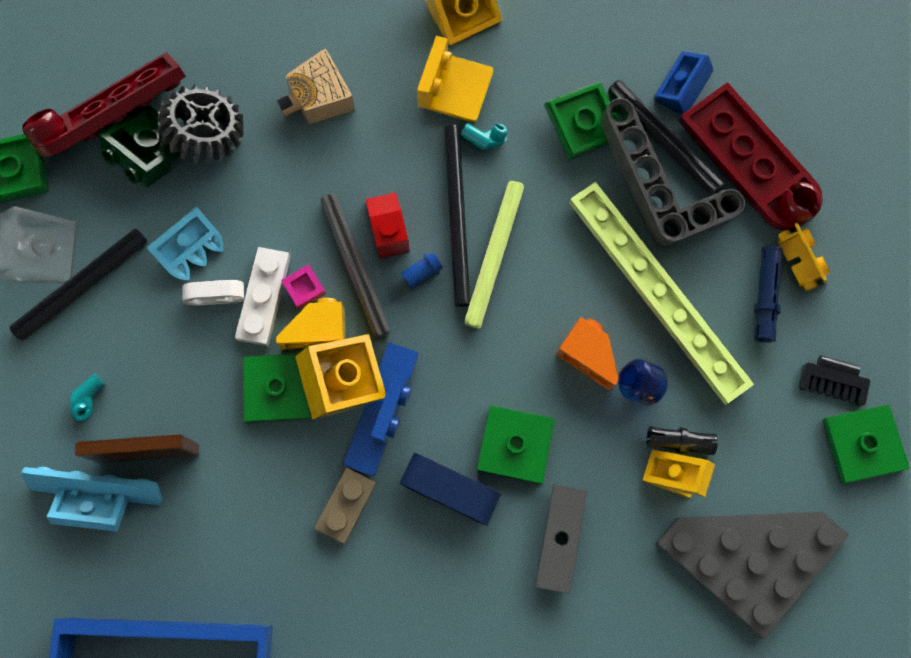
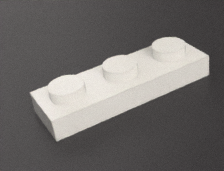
[235,247,291,347]

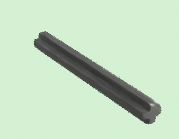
[320,193,390,339]

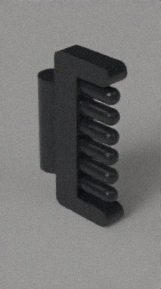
[798,355,870,406]

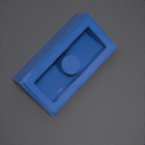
[654,51,713,115]

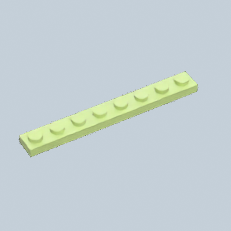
[569,182,754,405]

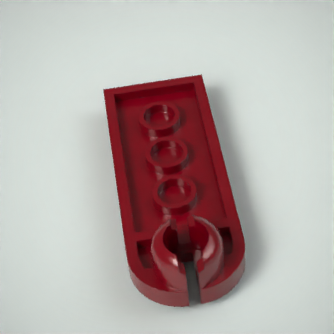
[22,52,186,157]
[678,82,823,231]

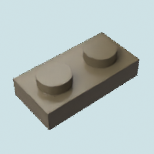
[314,468,377,544]

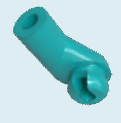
[460,123,508,150]
[70,373,106,422]

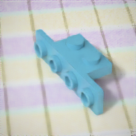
[21,467,163,532]

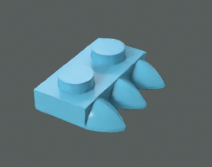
[146,207,224,280]

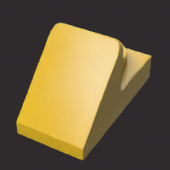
[642,449,715,498]

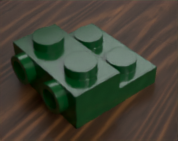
[100,105,181,188]

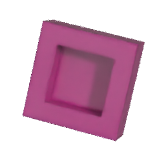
[281,264,326,310]

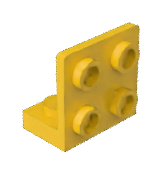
[417,35,494,123]

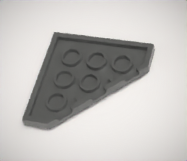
[655,511,849,639]

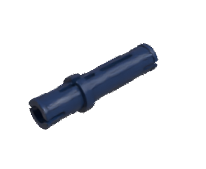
[754,245,783,343]

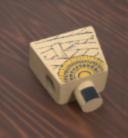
[276,48,355,124]

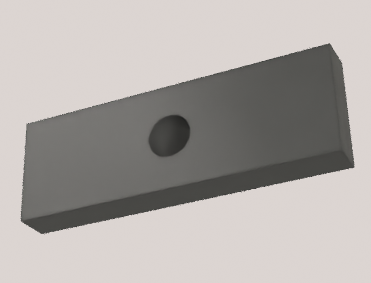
[535,484,587,594]

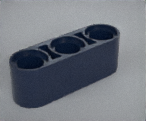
[399,453,501,526]

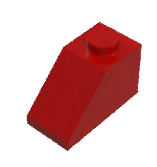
[365,192,410,259]

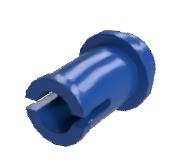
[400,252,443,290]

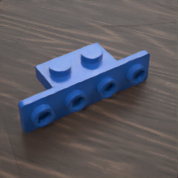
[344,343,418,476]

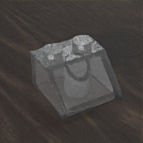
[0,206,77,283]

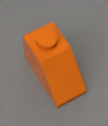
[556,317,619,391]

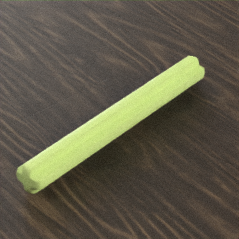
[465,181,524,329]

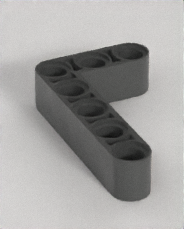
[600,98,745,248]

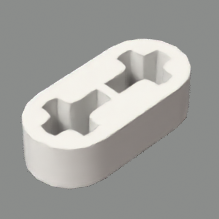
[182,280,244,306]

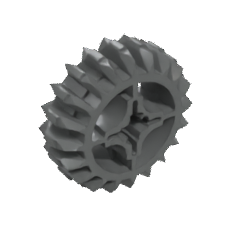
[157,83,245,165]

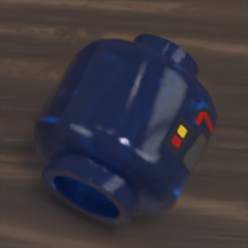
[618,359,668,406]

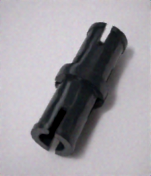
[646,426,718,455]

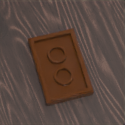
[75,434,199,463]

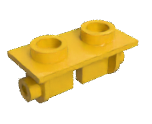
[777,223,830,292]

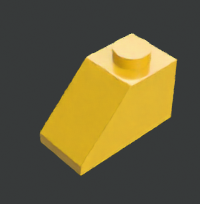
[276,298,346,350]

